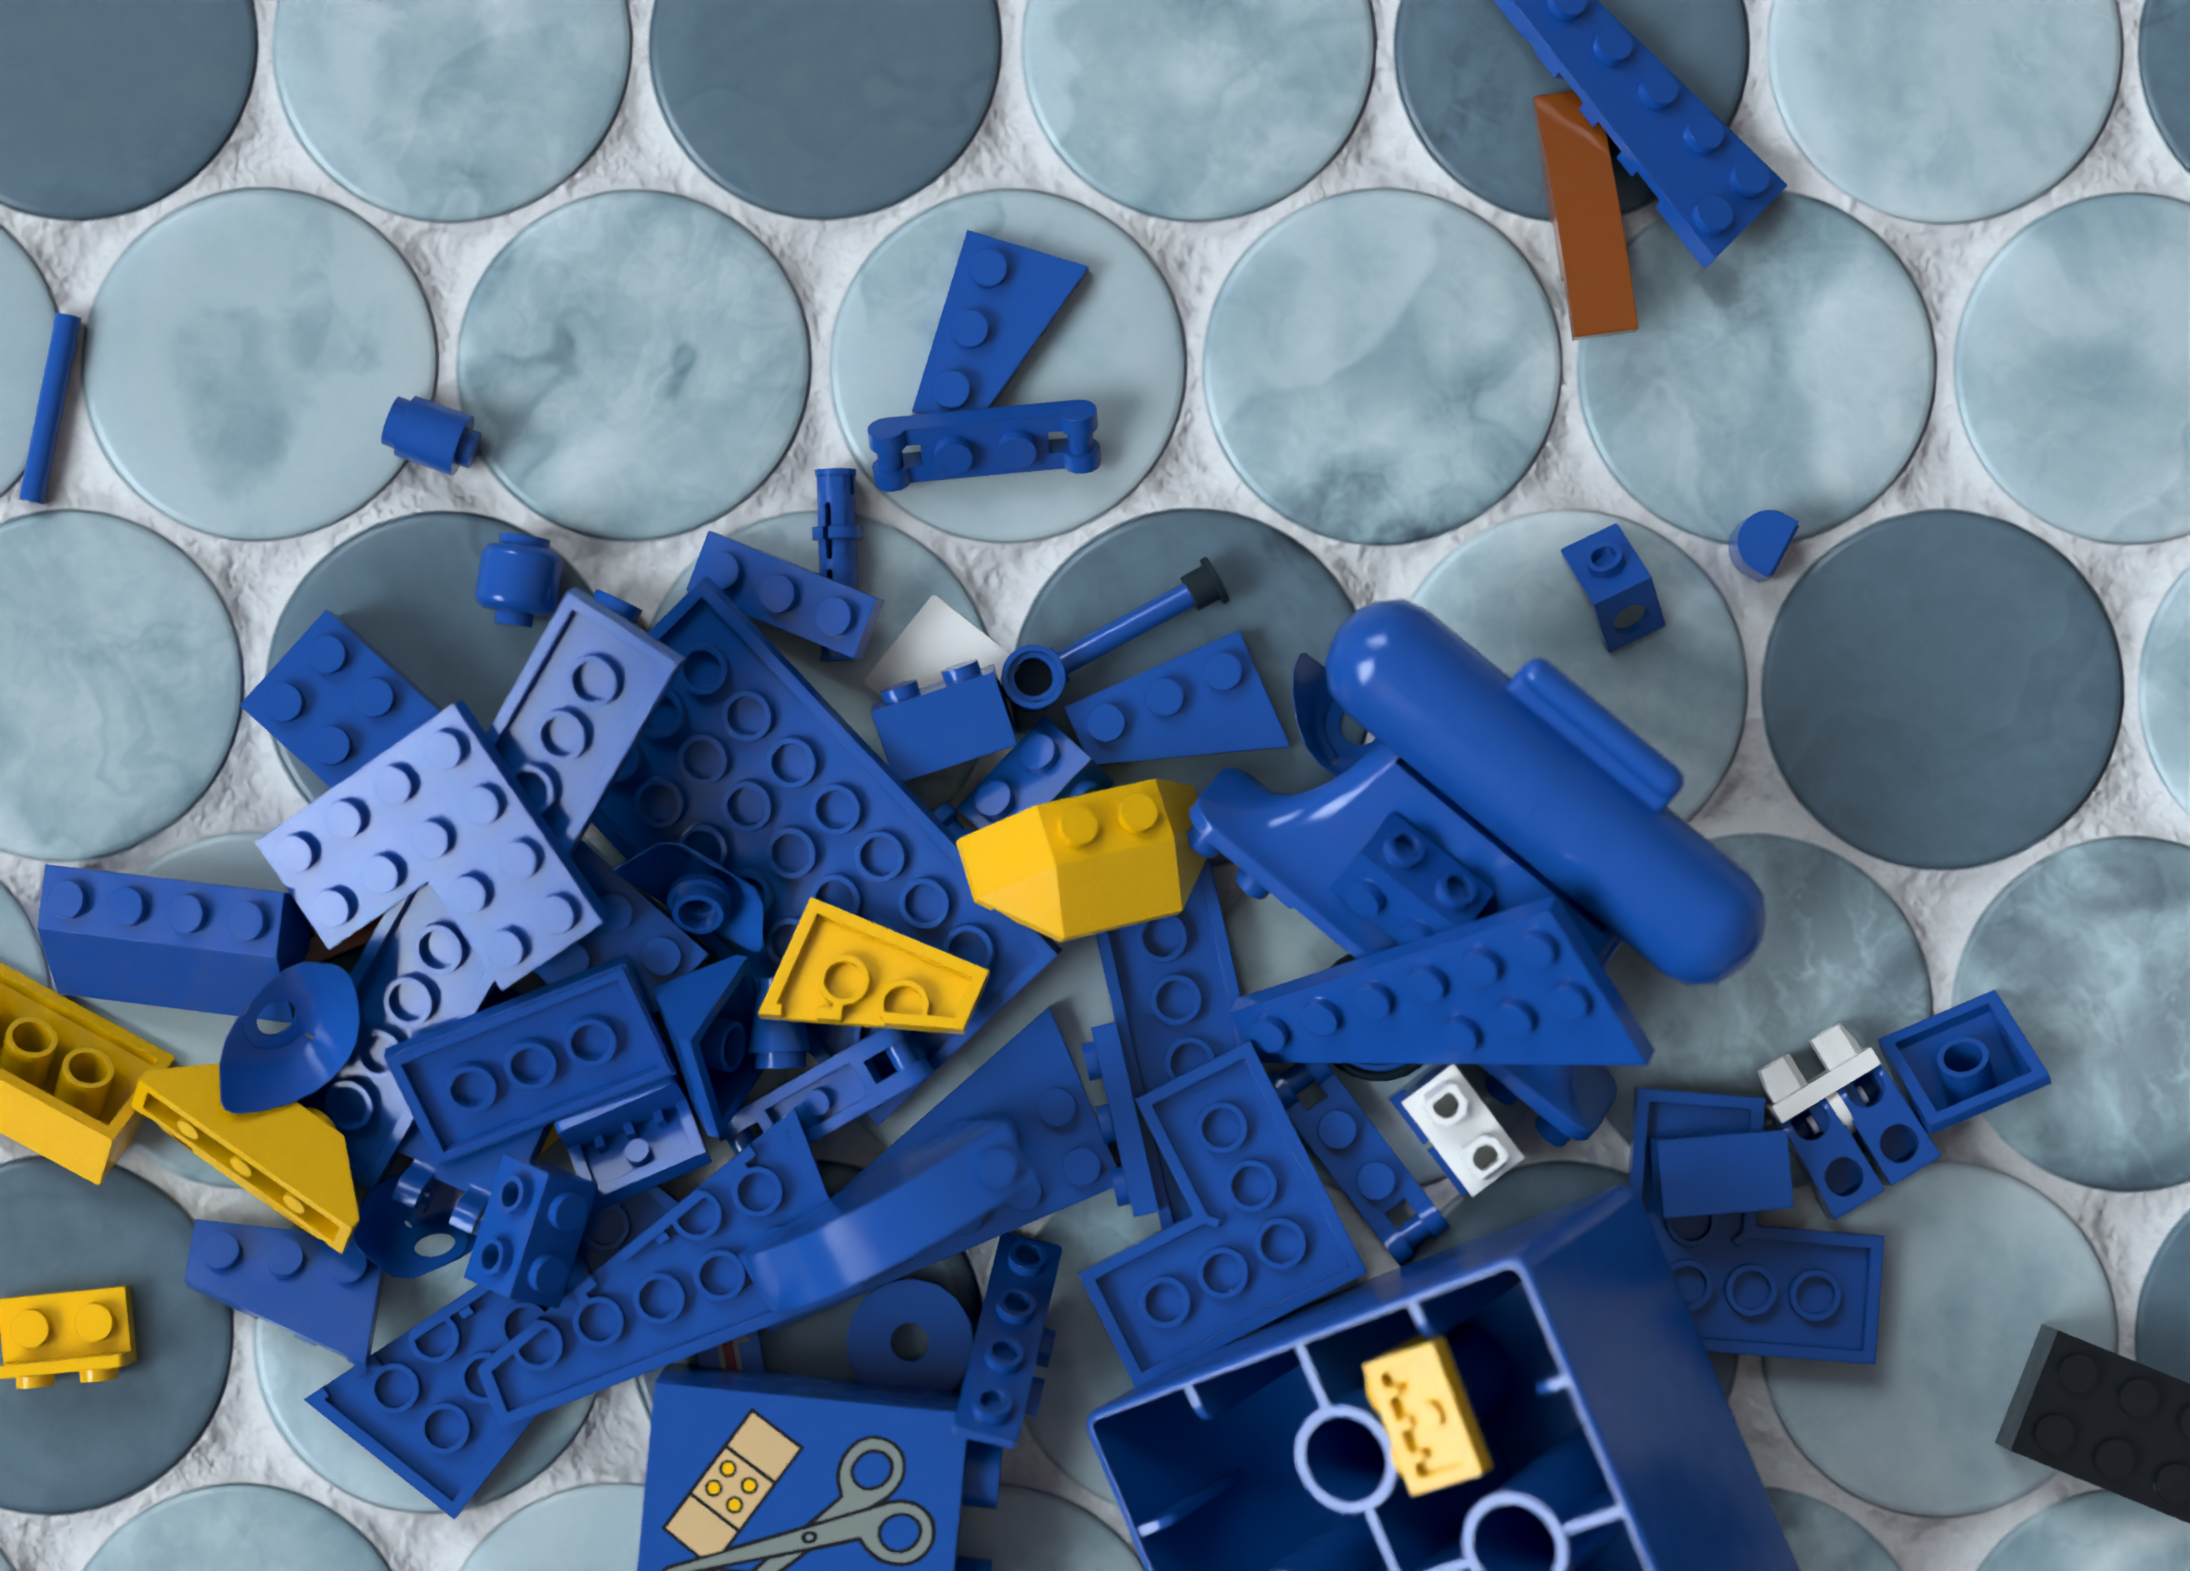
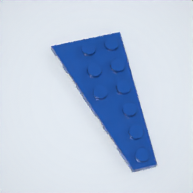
[767,1006,1117,1333]
[303,1185,680,1519]

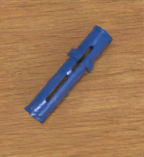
[812,468,863,662]

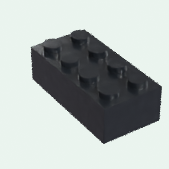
[1995,1324,2190,1524]

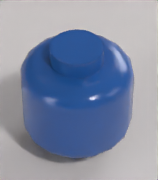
[475,533,563,628]

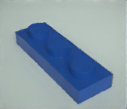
[686,531,885,660]
[1081,1022,1159,1217]

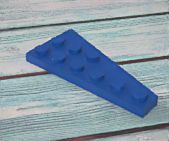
[1229,895,1655,1066]
[477,1106,865,1429]

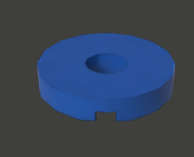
[846,1276,974,1391]

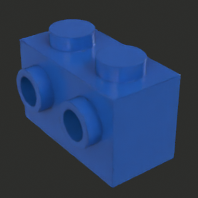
[871,659,1018,782]
[464,1153,599,1309]

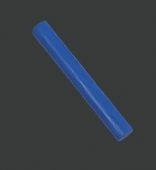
[19,313,81,505]

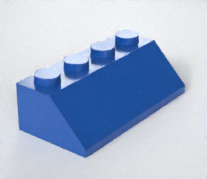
[37,864,311,1023]

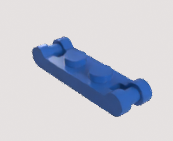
[867,400,1101,492]
[718,1028,934,1155]
[1268,1063,1451,1266]

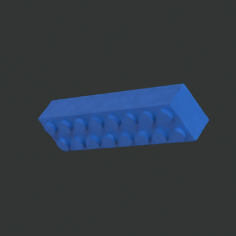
[239,610,715,1019]

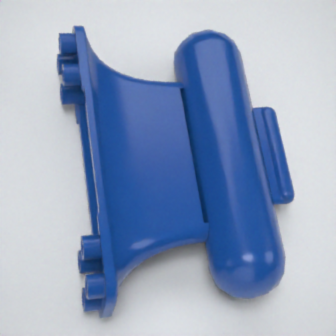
[1187,598,1766,1147]

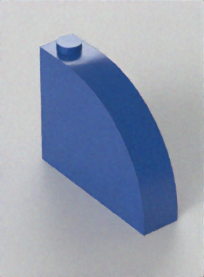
[738,1120,1039,1312]

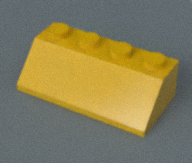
[0,962,176,1186]

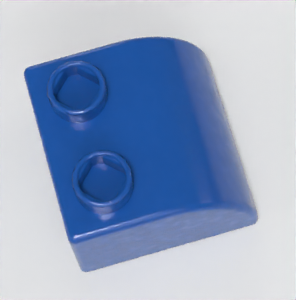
[1087,1186,1800,1571]

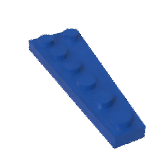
[1494,0,1788,269]

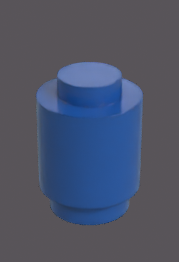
[381,396,482,476]

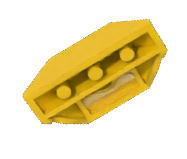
[956,778,1207,942]
[131,1063,359,1254]

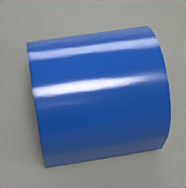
[1729,510,1799,583]

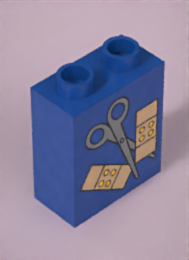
[637,1363,1003,1571]

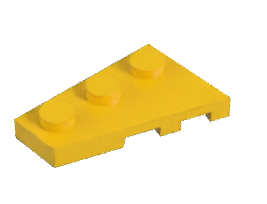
[758,897,990,1034]

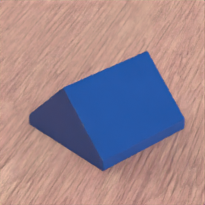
[651,955,764,1138]
[1878,990,2051,1134]

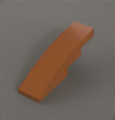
[1533,91,1639,341]

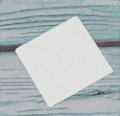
[864,595,1020,698]

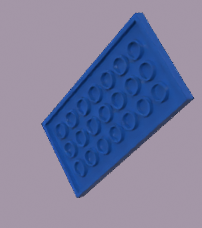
[592,576,1062,1125]

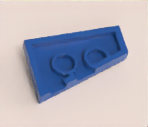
[912,230,1089,415]
[1064,630,1290,765]
[184,1219,385,1370]

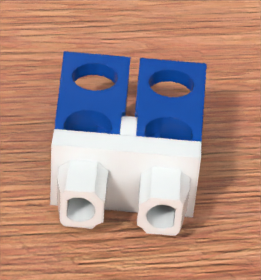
[1757,1023,1942,1220]
[1388,1064,1525,1197]

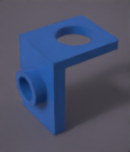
[1561,523,1666,652]

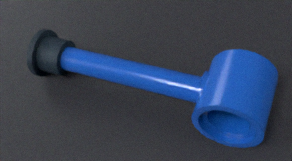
[1001,556,1230,713]

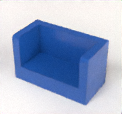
[1650,1129,1794,1218]

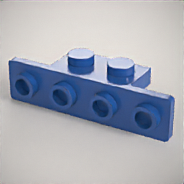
[952,1233,1062,1449]

